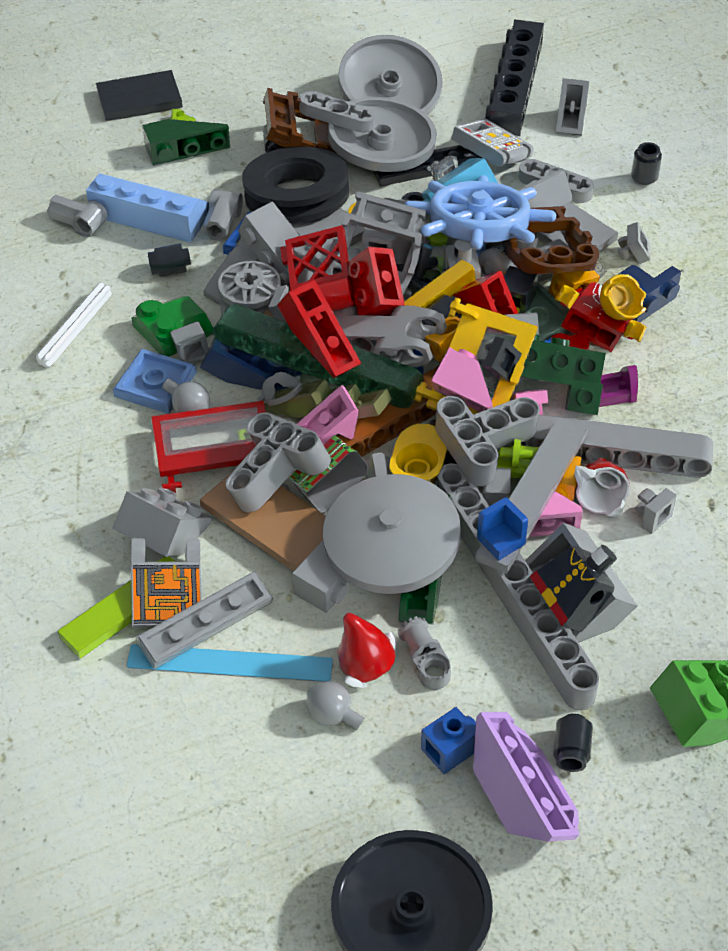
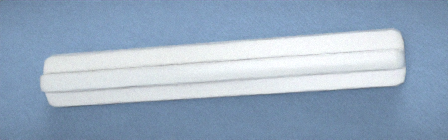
[36,283,112,368]

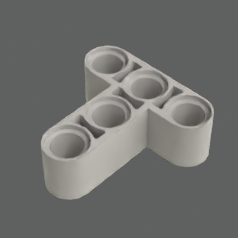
[435,396,539,486]
[225,413,331,513]

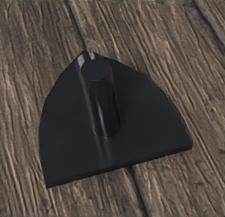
[396,244,442,288]

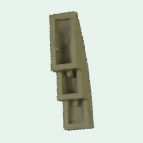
[264,379,392,419]

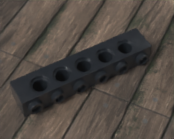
[485,19,544,136]

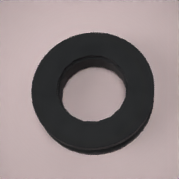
[242,146,349,223]

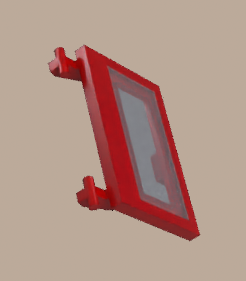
[151,400,266,493]

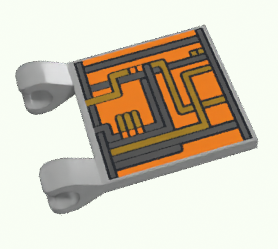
[130,538,202,628]

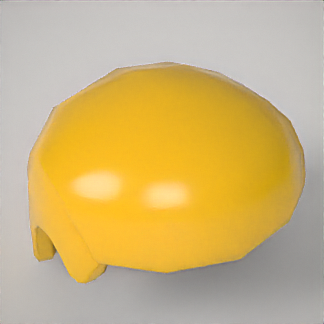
[600,274,646,321]

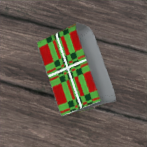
[289,435,368,513]

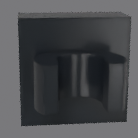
[478,337,522,382]

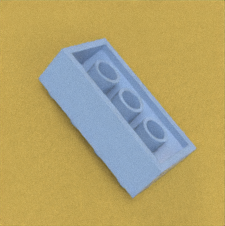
[86,173,209,243]

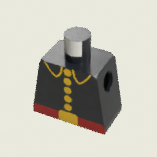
[529,544,617,632]

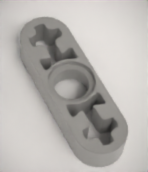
[299,91,375,133]
[518,159,594,203]

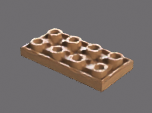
[200,473,326,572]

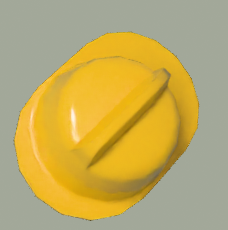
[389,424,447,484]

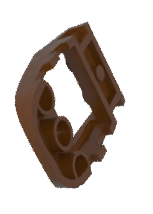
[262,88,346,161]
[502,206,600,274]

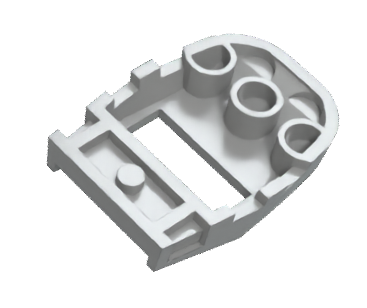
[326,191,426,308]

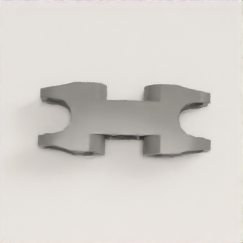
[289,306,447,369]

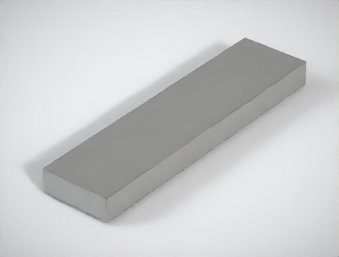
[136,571,273,670]

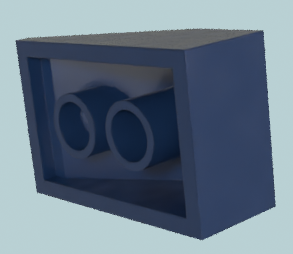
[199,305,311,392]

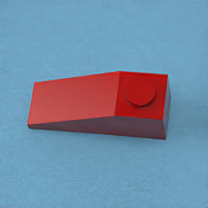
[277,280,361,378]

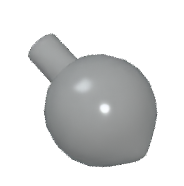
[162,379,210,417]
[307,681,365,730]

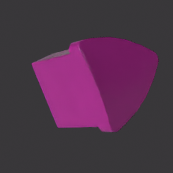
[599,365,638,407]

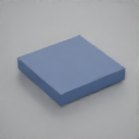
[113,349,197,414]

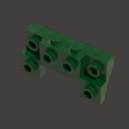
[478,332,606,415]

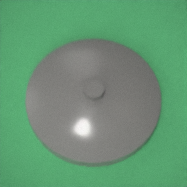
[338,35,443,115]
[328,97,437,172]
[323,474,461,594]

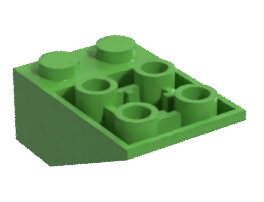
[649,660,728,747]

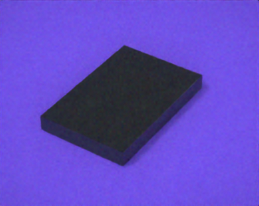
[96,70,183,121]

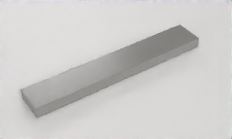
[476,416,588,573]

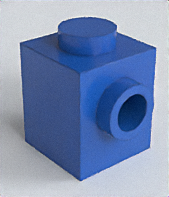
[421,707,476,774]

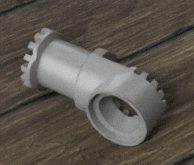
[398,616,451,690]

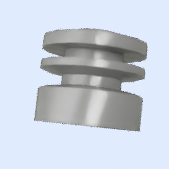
[218,261,281,322]

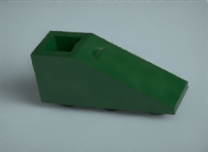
[142,119,231,165]

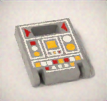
[451,118,534,167]

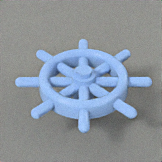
[404,175,556,257]

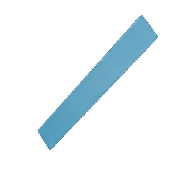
[127,644,333,681]

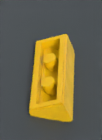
[404,259,475,308]

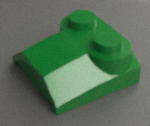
[131,296,215,357]

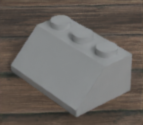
[525,523,638,643]

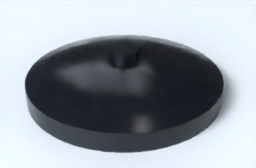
[331,830,493,951]

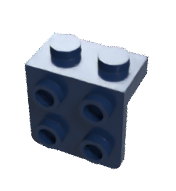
[602,265,681,322]

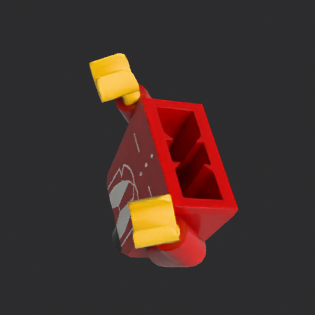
[555,282,647,353]

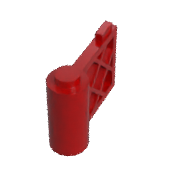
[280,225,356,311]

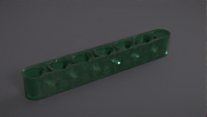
[213,304,424,409]

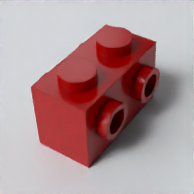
[347,247,405,316]

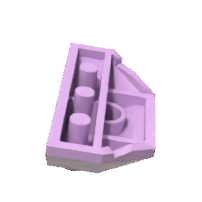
[473,712,579,842]

